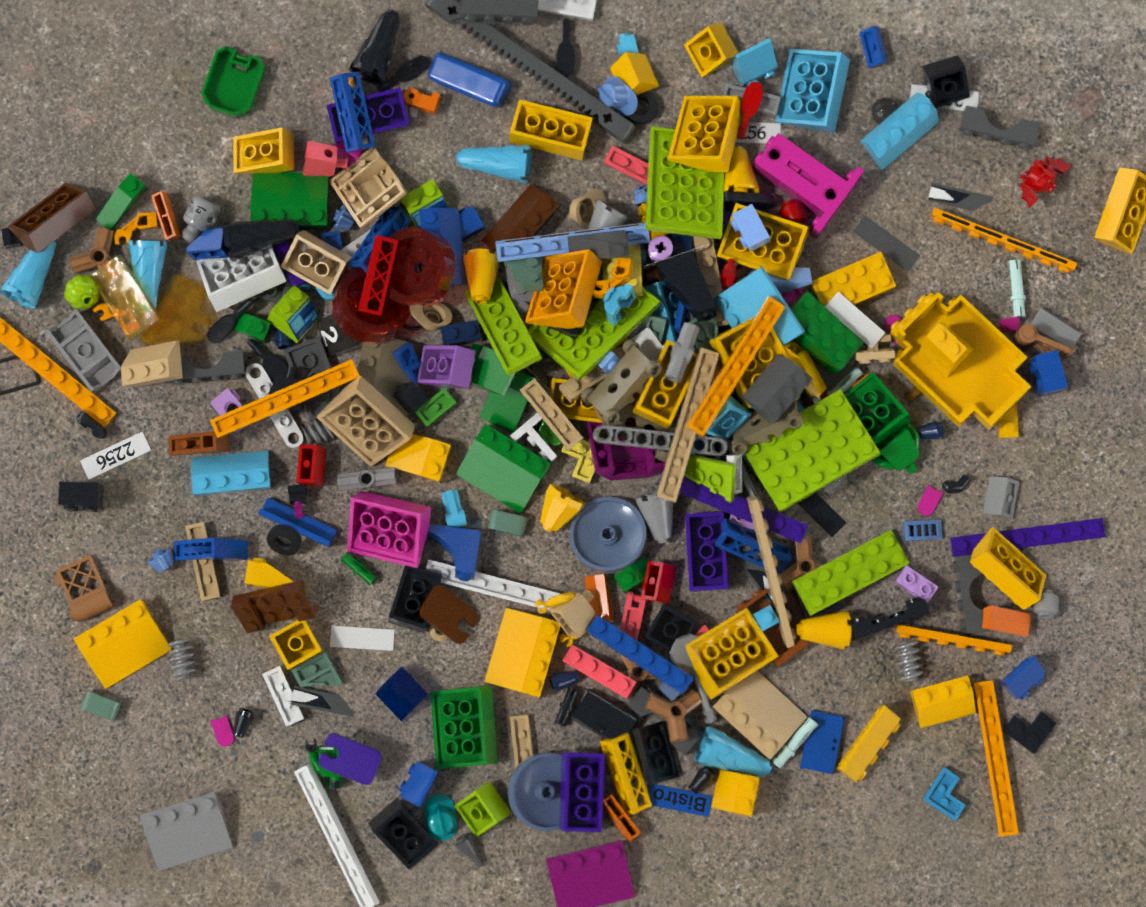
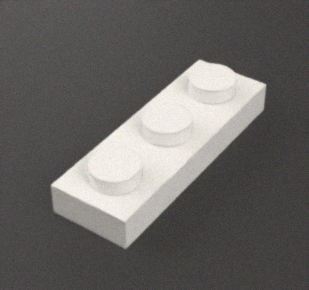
[262,666,304,727]

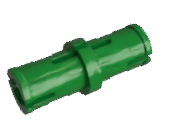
[340,551,377,586]

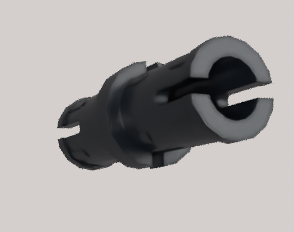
[554,687,580,727]

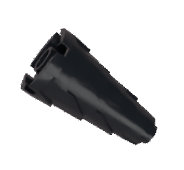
[349,9,400,85]
[222,219,300,261]

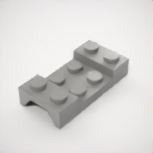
[45,309,121,394]

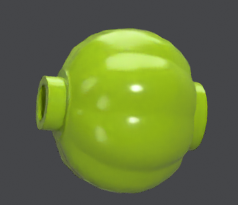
[64,275,100,309]

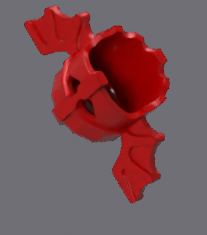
[1019,156,1071,208]

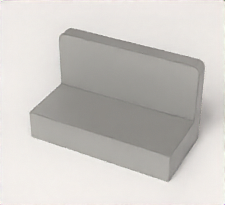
[983,476,1019,519]

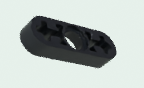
[723,191,775,209]

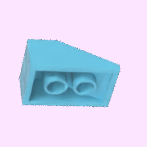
[732,38,777,87]

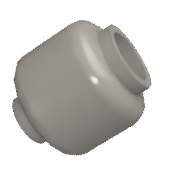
[1034,589,1059,619]

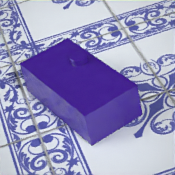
[326,87,410,143]
[685,511,730,592]
[559,751,605,832]

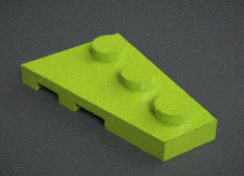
[684,454,736,503]

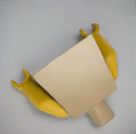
[535,590,595,647]

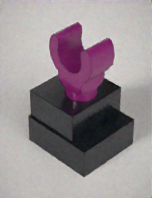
[1,228,21,249]
[288,484,307,518]

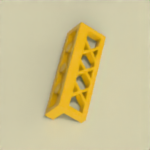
[600,733,652,814]

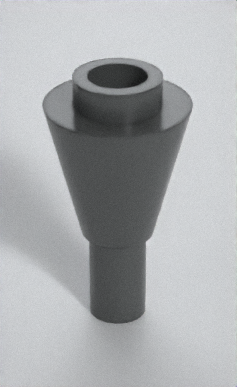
[455,834,484,868]

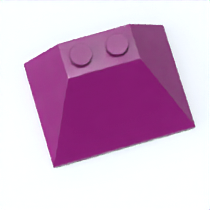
[585,418,666,481]

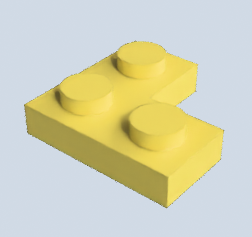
[561,439,595,484]

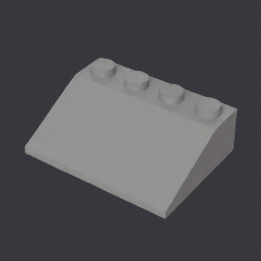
[140,792,234,871]

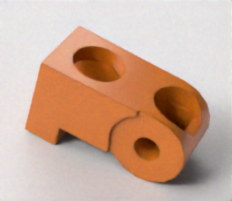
[403,88,441,115]

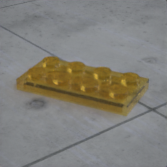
[90,255,162,340]

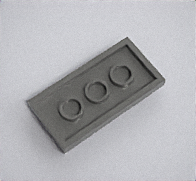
[283,337,341,422]

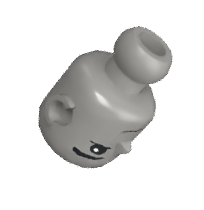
[181,195,220,243]

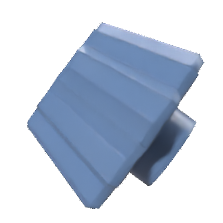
[332,204,354,230]
[148,547,174,572]

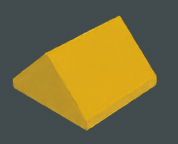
[610,52,659,95]

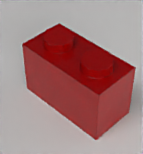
[296,445,326,487]
[641,561,677,605]

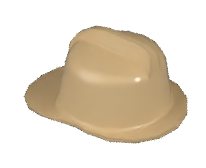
[567,189,606,228]
[410,300,452,331]

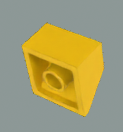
[684,22,738,77]

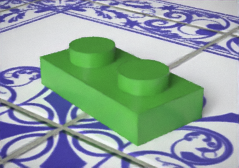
[415,388,457,427]

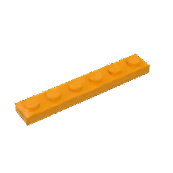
[894,625,1012,656]

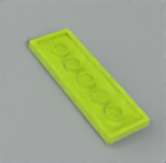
[464,274,542,376]
[792,530,909,616]

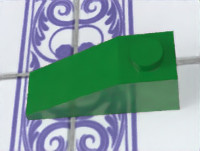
[96,173,147,230]

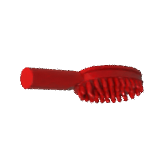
[737,81,763,140]

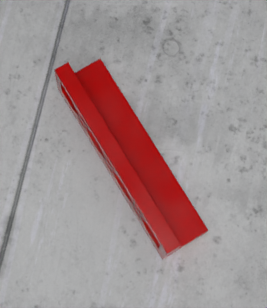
[358,234,399,316]

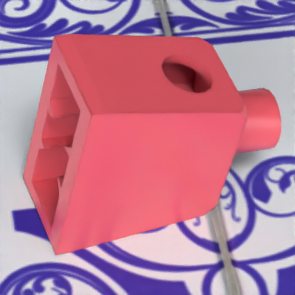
[303,141,348,176]

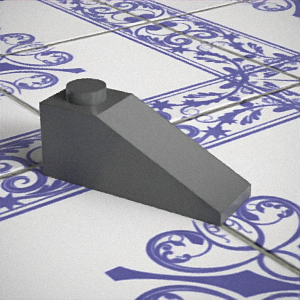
[567,230,629,259]

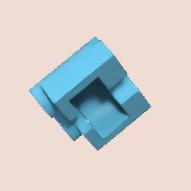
[604,284,636,327]

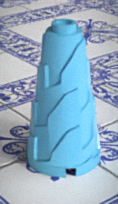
[456,145,532,183]
[128,240,167,314]
[0,241,57,309]
[695,726,772,778]

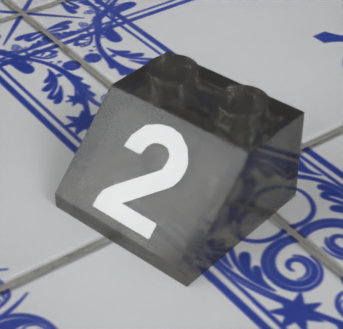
[316,308,363,358]

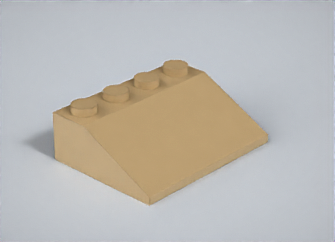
[317,376,415,467]
[712,671,807,760]

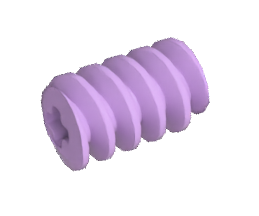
[647,236,673,263]

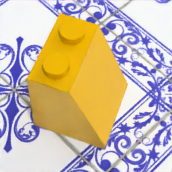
[919,322,973,378]
[711,770,759,817]

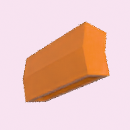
[151,191,183,242]
[584,574,614,623]
[982,605,1030,637]
[603,794,641,842]

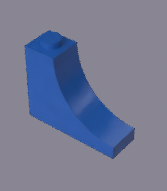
[426,524,481,581]
[174,538,248,561]

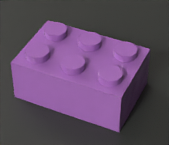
[417,345,476,389]

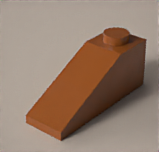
[168,431,230,456]

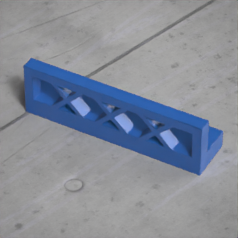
[330,72,375,153]
[348,206,412,273]
[258,498,337,548]
[715,518,792,574]

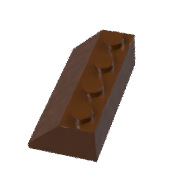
[8,183,95,253]
[481,184,560,252]

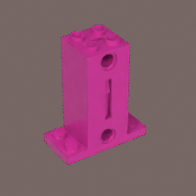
[753,133,864,238]

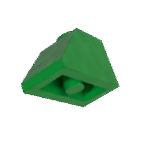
[233,313,273,344]
[614,557,648,593]

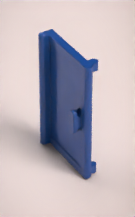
[800,710,845,774]

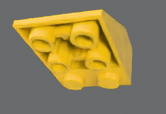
[783,340,827,398]

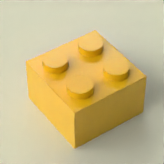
[269,620,323,670]

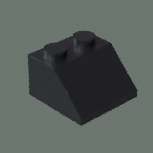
[922,55,970,108]

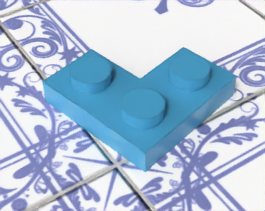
[922,767,966,821]

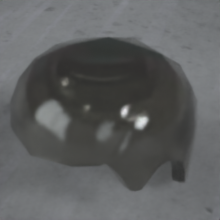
[871,97,899,125]

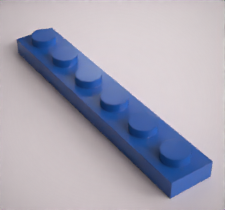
[586,615,694,695]

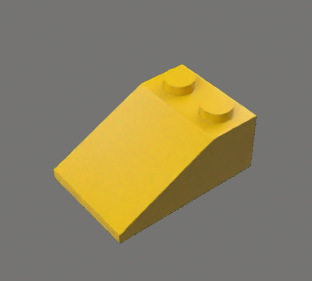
[233,128,294,174]
[385,434,452,483]
[244,558,306,593]

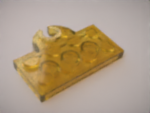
[139,273,210,346]

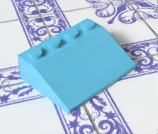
[775,49,850,132]
[713,267,805,346]

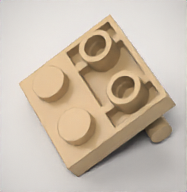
[852,334,895,364]

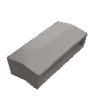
[1030,307,1082,348]

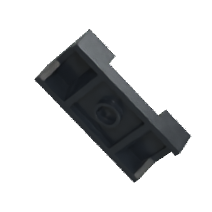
[850,597,929,640]

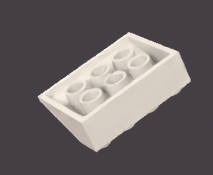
[196,246,286,312]

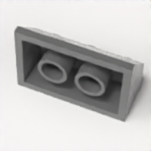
[741,354,813,423]

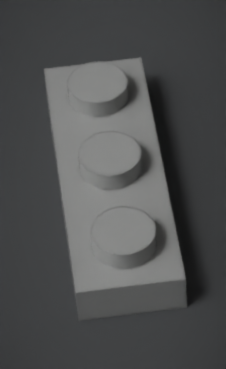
[723,83,781,116]

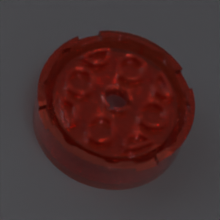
[377,227,456,307]
[332,267,412,344]

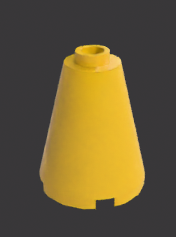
[724,146,759,193]
[463,249,500,304]
[796,611,851,650]

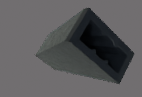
[656,251,717,322]

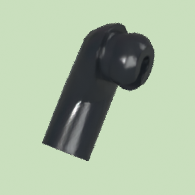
[942,474,971,494]

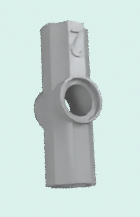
[664,323,700,383]
[337,467,397,491]

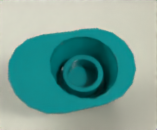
[424,794,457,841]

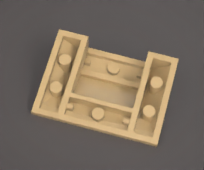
[329,147,408,229]

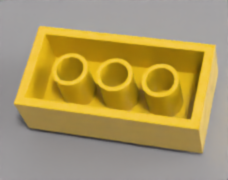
[809,252,896,306]
[632,340,698,429]

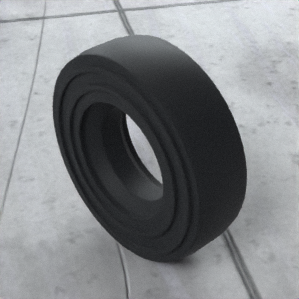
[627,91,658,124]
[267,524,302,556]

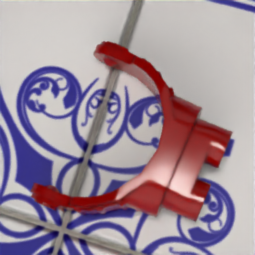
[721,259,737,292]

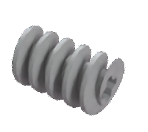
[302,420,335,445]
[168,640,197,680]
[895,641,924,682]

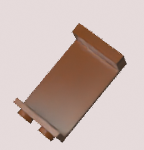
[735,588,809,667]

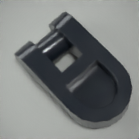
[77,410,108,439]

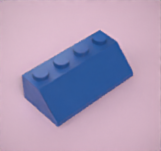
[419,207,467,289]

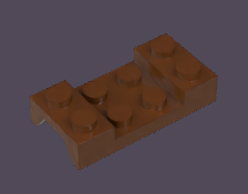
[230,580,319,633]

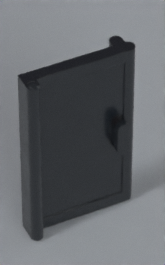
[571,688,638,748]

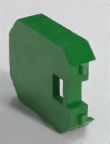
[201,46,266,118]

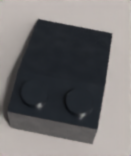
[388,565,442,634]
[368,797,438,870]

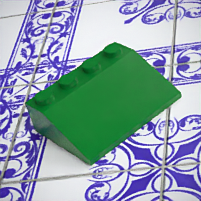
[250,172,329,229]
[844,372,911,447]
[456,424,551,514]
[430,686,498,769]

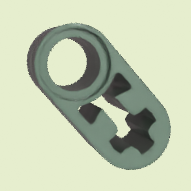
[488,510,528,537]
[80,690,121,721]

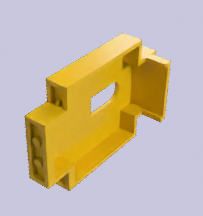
[890,292,1031,430]

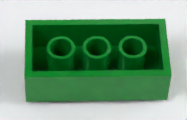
[789,291,863,374]

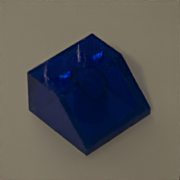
[375,666,429,722]

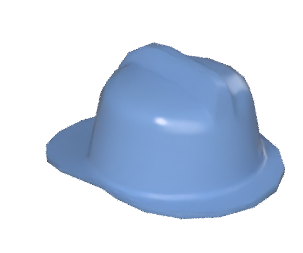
[598,76,638,116]

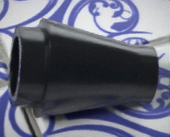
[232,708,254,738]
[688,765,716,794]

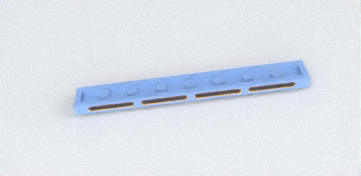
[495,222,650,262]

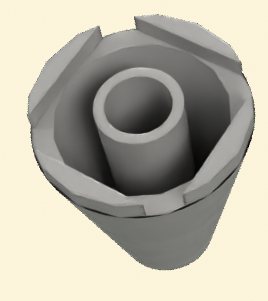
[588,199,631,230]
[635,490,673,543]

